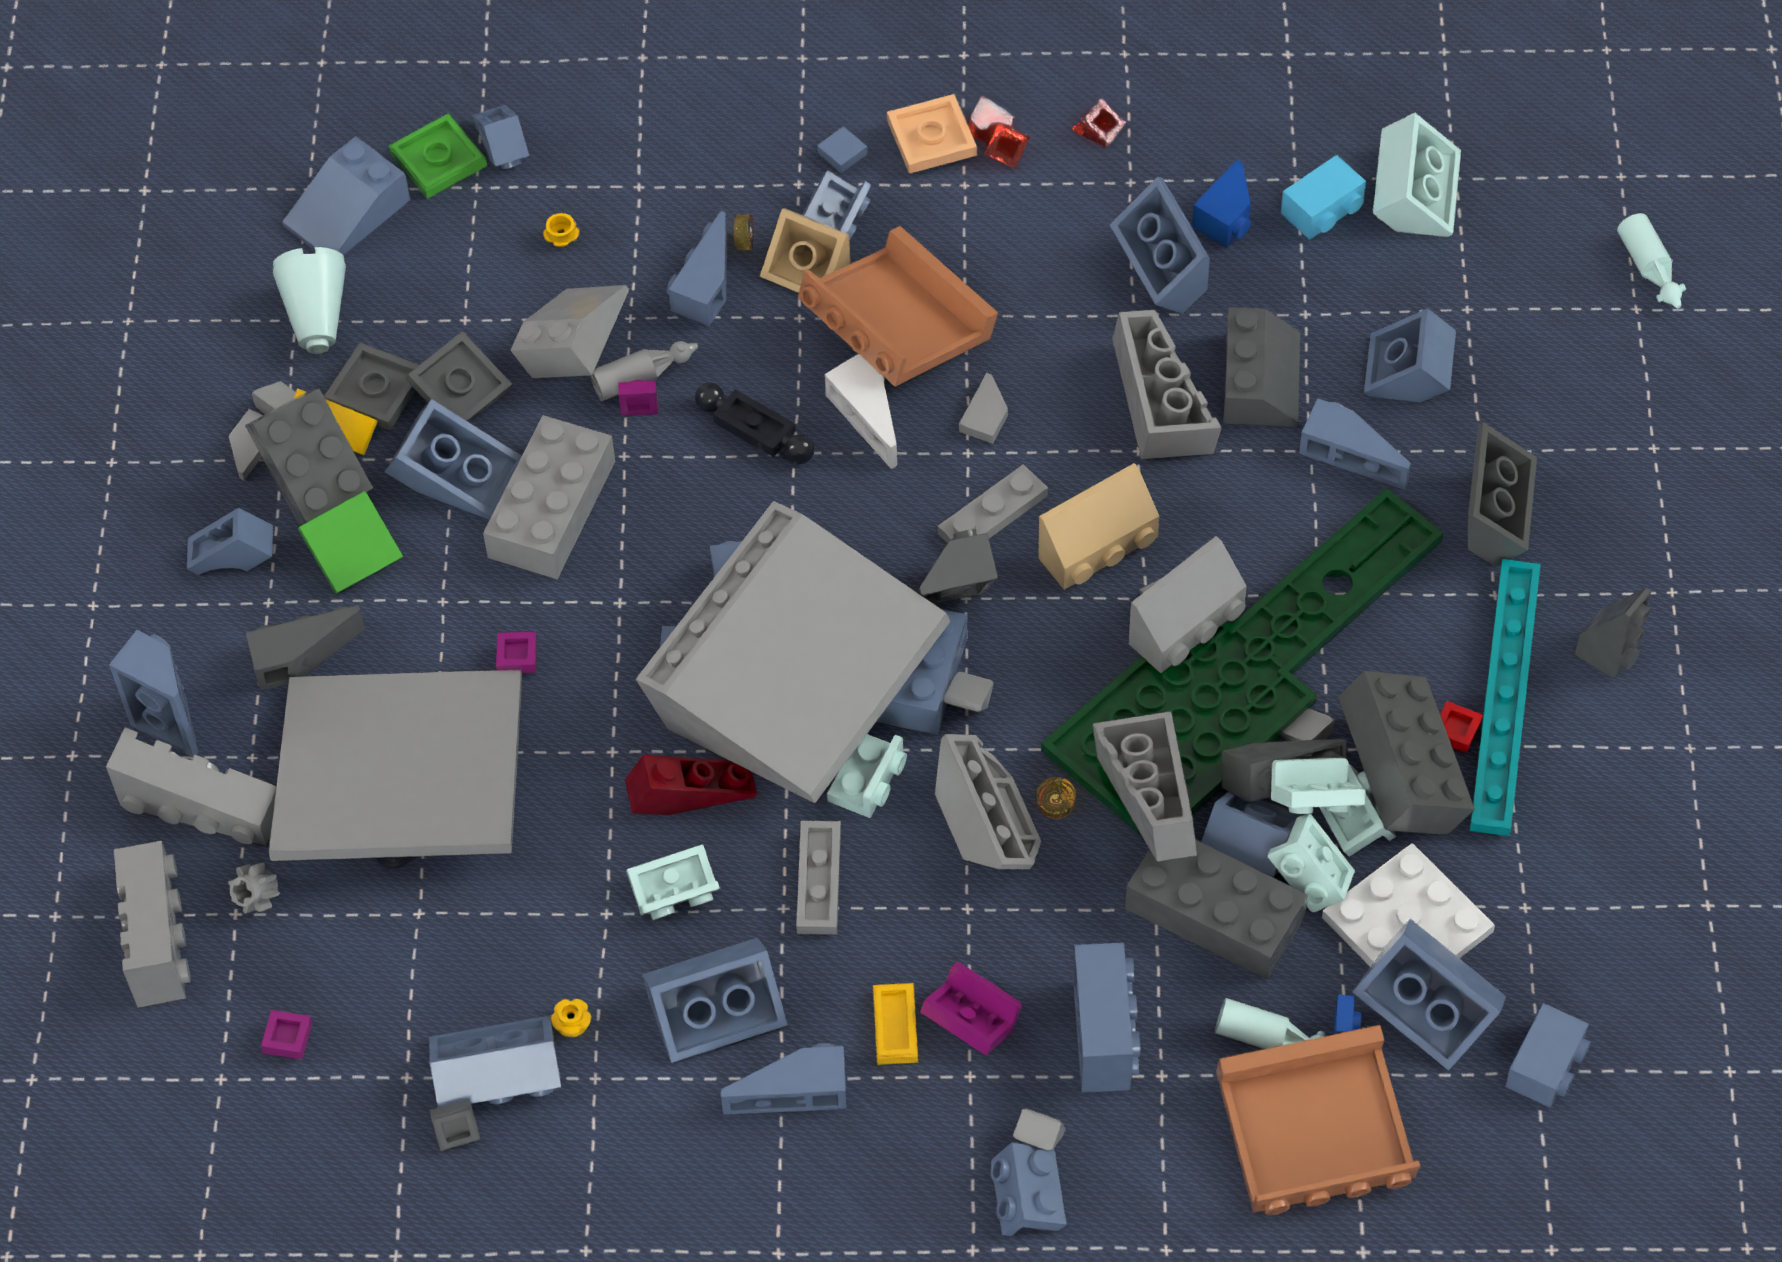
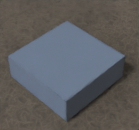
[817,126,868,173]

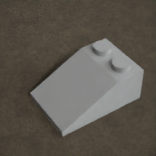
[510,285,629,378]

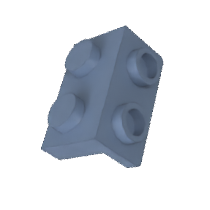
[803,170,871,240]
[990,1143,1067,1236]

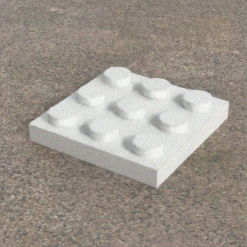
[1322,843,1495,967]

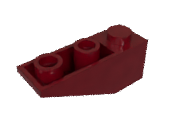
[625,754,757,815]

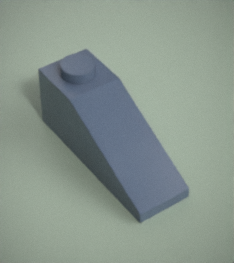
[1299,398,1411,490]
[721,1043,847,1115]

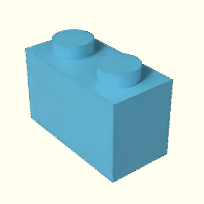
[1281,155,1366,240]

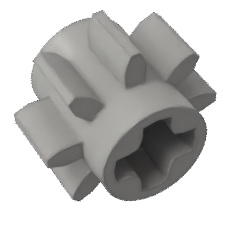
[228,863,280,914]

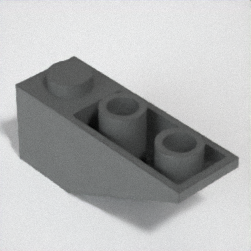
[1575,588,1651,679]
[246,605,365,691]
[1222,739,1346,802]

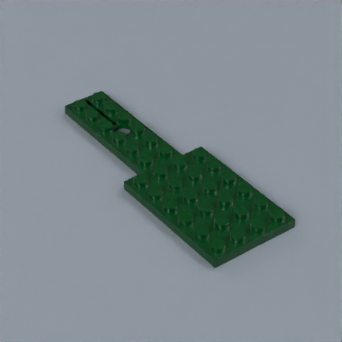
[1041,488,1444,838]

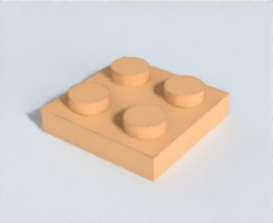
[887,94,977,174]

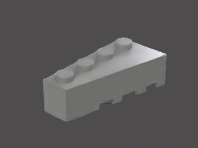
[1112,310,1222,459]
[1093,711,1197,861]
[106,727,276,846]
[114,841,191,1008]

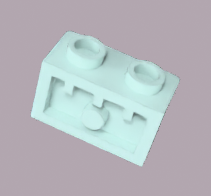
[827,734,907,818]
[1319,763,1396,856]
[1268,814,1355,912]

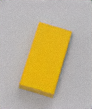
[873,983,918,1065]

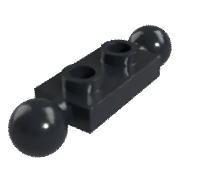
[695,382,815,464]

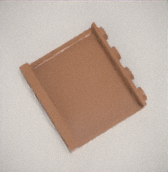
[798,226,998,386]
[1216,1025,1420,1215]

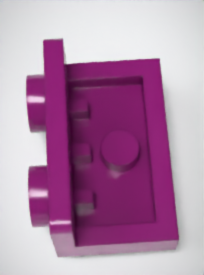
[920,962,1022,1056]

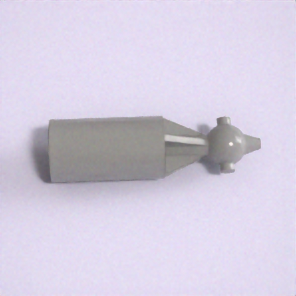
[590,341,698,401]

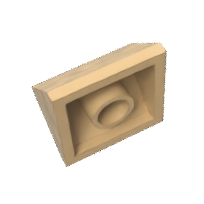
[760,208,850,293]

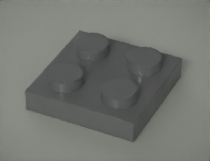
[406,331,512,422]
[324,343,419,430]

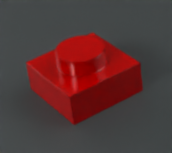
[1440,701,1483,753]

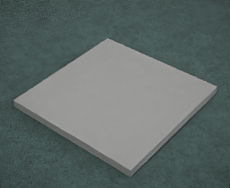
[269,670,522,861]

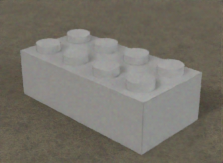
[483,415,615,580]

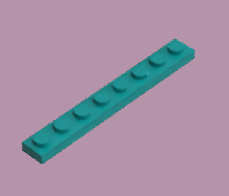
[1469,559,1541,837]

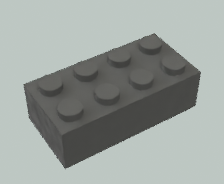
[1338,671,1475,835]
[1125,840,1308,980]

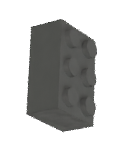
[245,388,373,525]

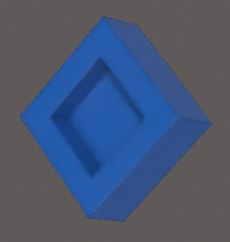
[1334,994,1361,1034]

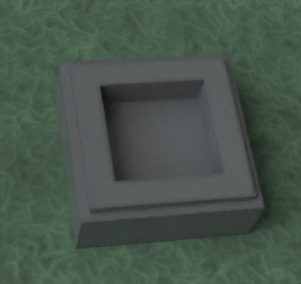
[429,1098,481,1151]

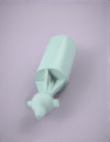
[1617,213,1686,309]
[1215,998,1325,1049]

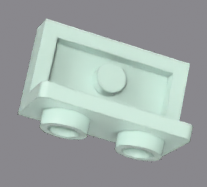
[1271,758,1365,814]
[626,844,720,920]

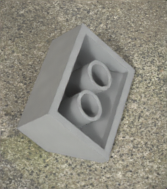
[1129,536,1247,673]

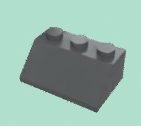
[1223,307,1300,427]
[1468,422,1537,566]
[916,529,998,604]

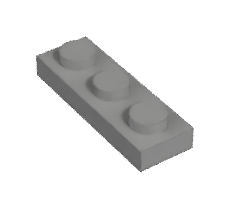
[938,464,1048,543]
[796,821,841,935]

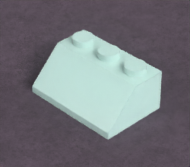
[1373,113,1461,237]

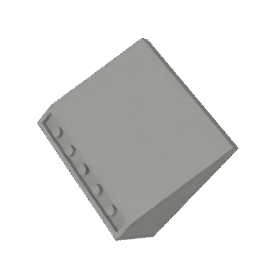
[636,501,951,803]

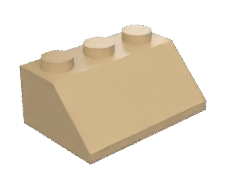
[1038,463,1159,590]

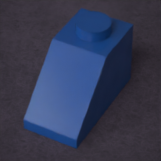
[1192,160,1251,248]

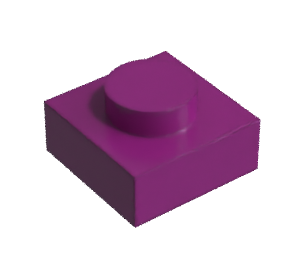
[618,380,658,416]
[496,632,537,673]
[261,1010,313,1060]

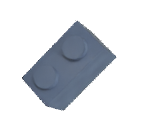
[1505,1003,1591,1108]

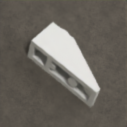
[825,354,897,469]

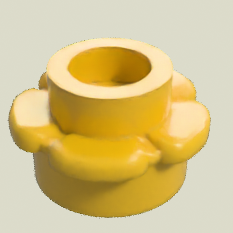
[543,213,579,247]
[551,999,591,1037]

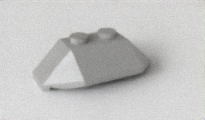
[935,734,1041,869]

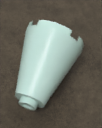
[273,247,346,354]

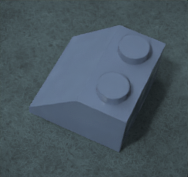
[1364,308,1456,403]
[1201,792,1303,877]

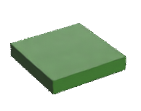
[388,113,487,199]
[298,491,403,594]

